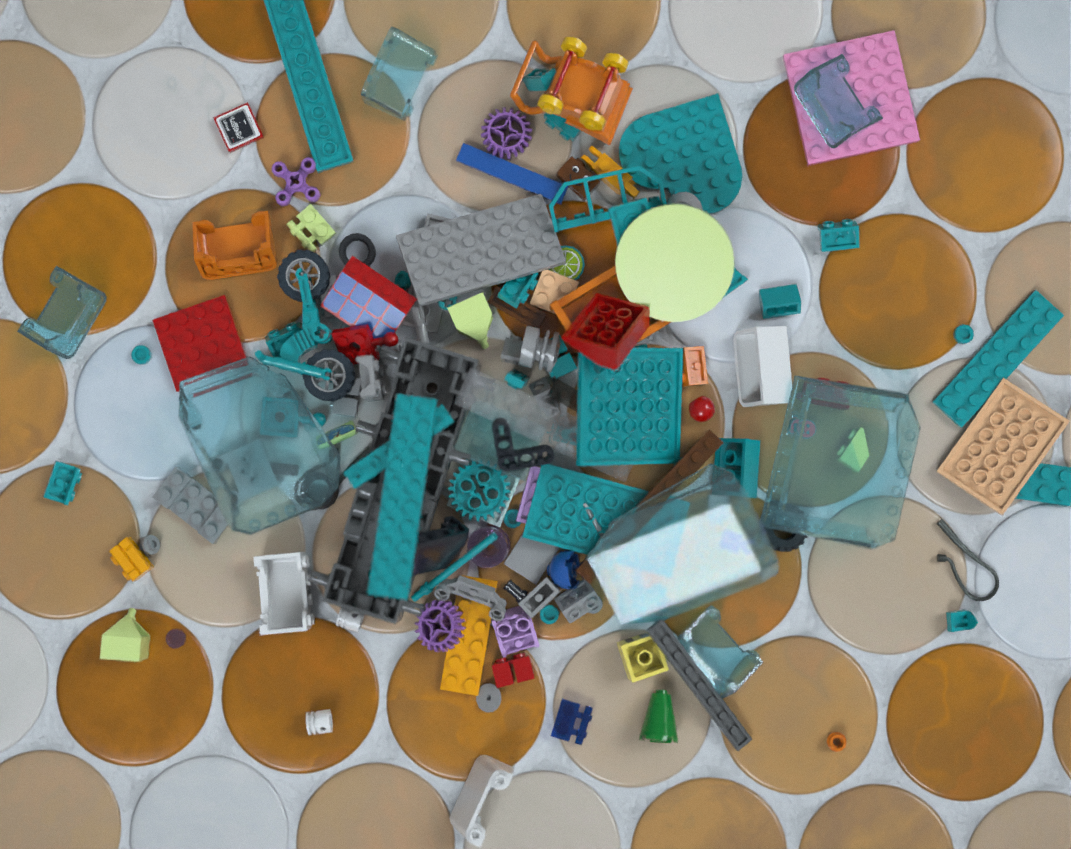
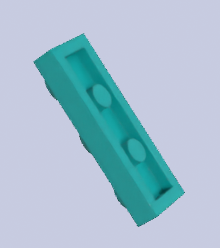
[504,369,531,390]

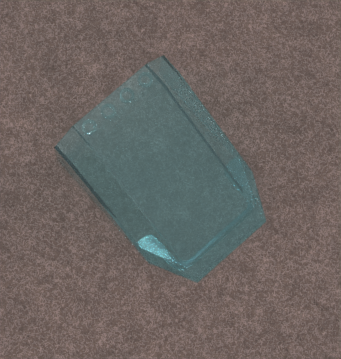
[178,356,341,535]
[586,464,779,624]

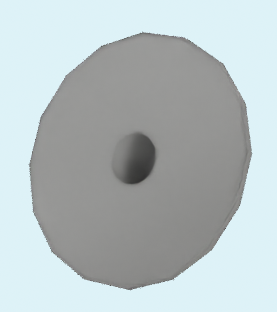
[476,683,501,712]

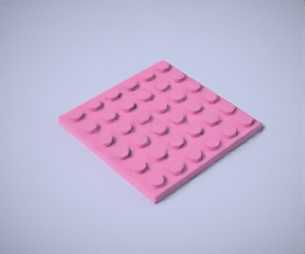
[783,30,920,166]

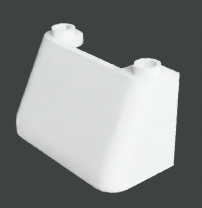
[450,755,514,847]

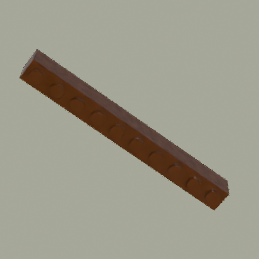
[574,429,723,584]

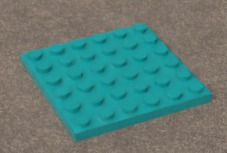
[576,348,683,466]

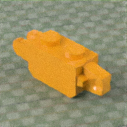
[581,145,640,199]

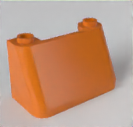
[192,211,277,280]

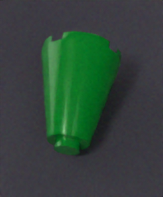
[639,690,678,743]

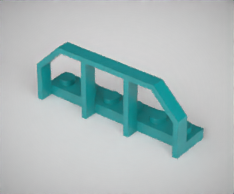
[549,165,667,232]

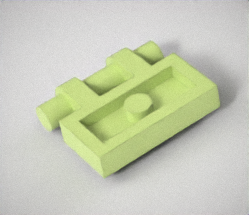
[287,204,336,252]

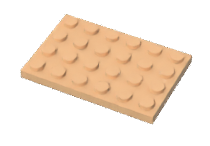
[937,378,1070,516]

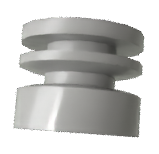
[519,326,560,372]

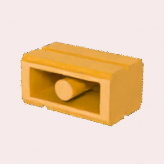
[109,537,154,582]

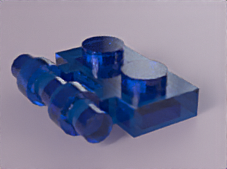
[551,698,593,745]

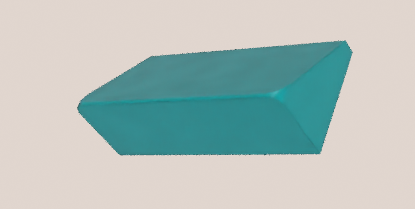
[523,68,556,91]

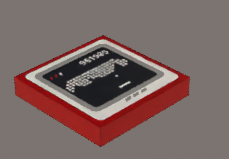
[214,102,264,153]

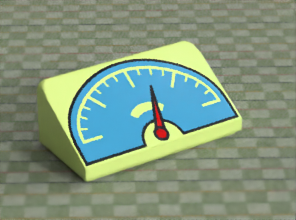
[318,421,358,449]

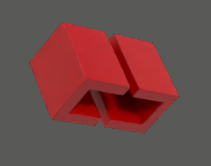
[491,652,535,688]

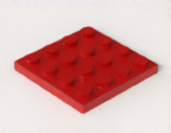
[152,295,250,392]

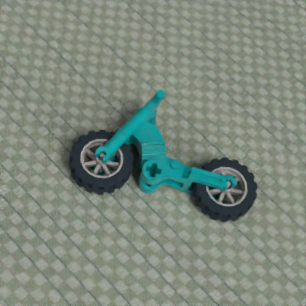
[255,250,356,401]

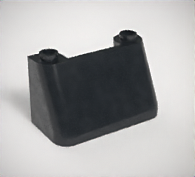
[412,516,469,576]

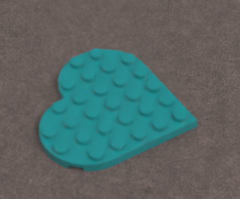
[619,93,742,215]

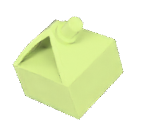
[447,292,493,349]
[100,608,150,662]

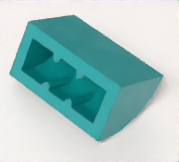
[759,284,801,319]

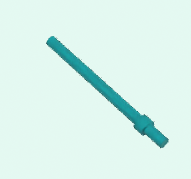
[411,532,498,602]

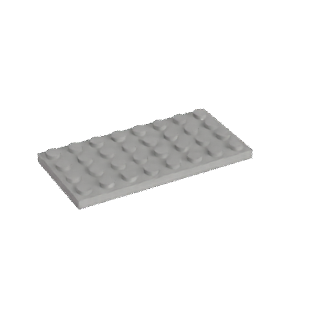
[396,194,566,307]

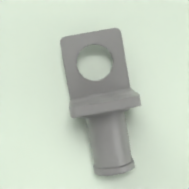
[528,378,559,417]

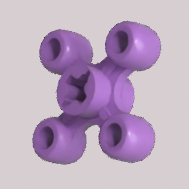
[272,157,320,206]

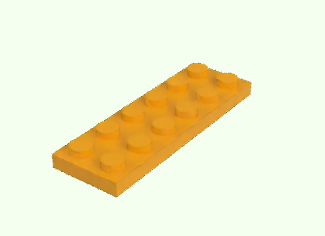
[440,575,498,696]

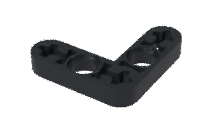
[492,418,554,471]

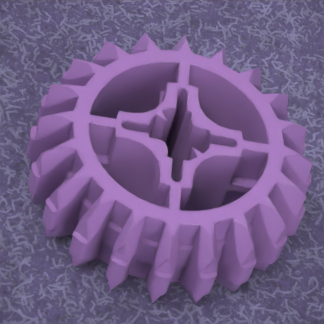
[481,107,532,159]
[414,600,466,652]

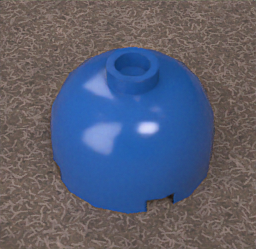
[547,551,580,589]

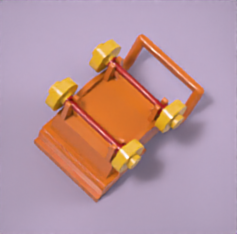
[510,37,633,145]

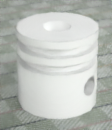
[336,607,364,633]
[306,709,333,735]

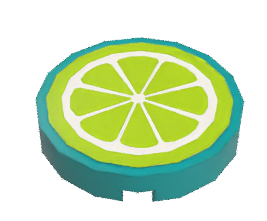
[549,245,585,280]

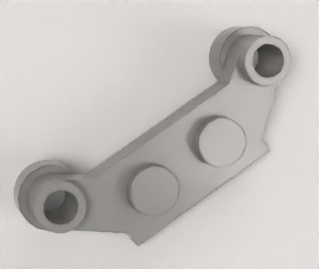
[434,575,507,621]

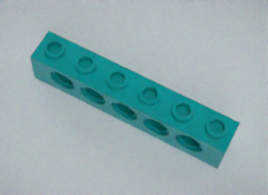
[343,405,455,489]

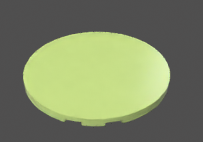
[616,204,734,322]

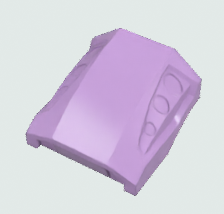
[491,606,540,658]

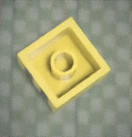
[616,632,669,683]

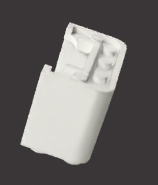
[253,552,315,635]

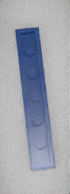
[456,143,568,205]

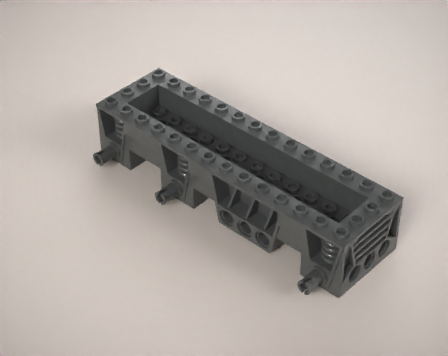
[308,337,495,624]

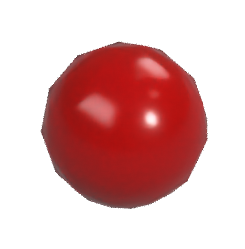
[689,396,715,422]

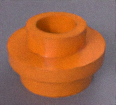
[827,732,847,752]

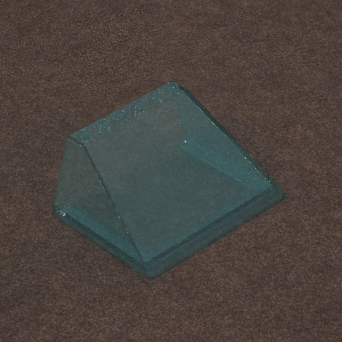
[759,376,921,549]

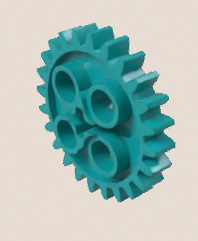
[448,459,511,522]

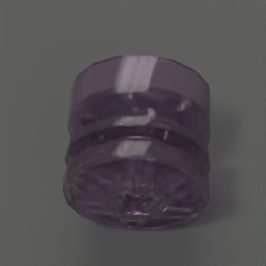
[467,525,511,568]

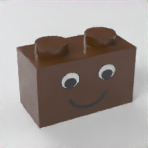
[556,156,600,202]

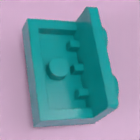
[43,460,82,506]

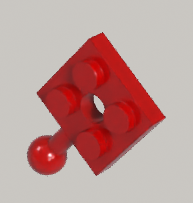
[331,324,399,365]

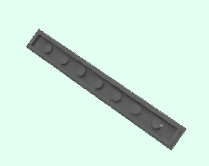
[645,618,752,751]

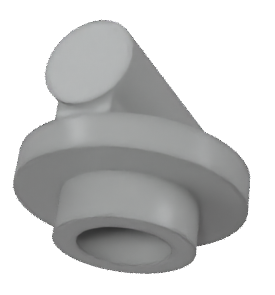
[141,535,160,556]

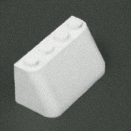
[733,326,794,407]

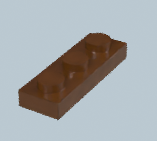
[487,286,547,328]

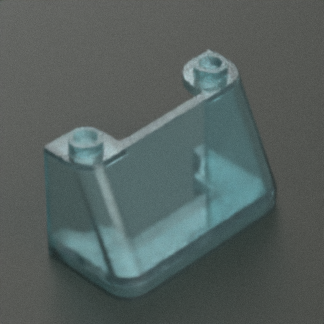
[361,27,438,121]
[794,54,883,148]
[17,266,107,359]
[676,605,764,699]

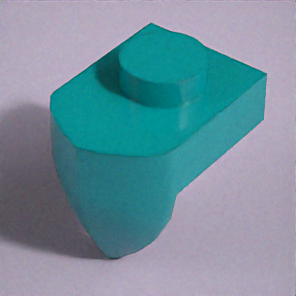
[946,610,978,632]

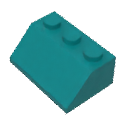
[712,438,761,498]

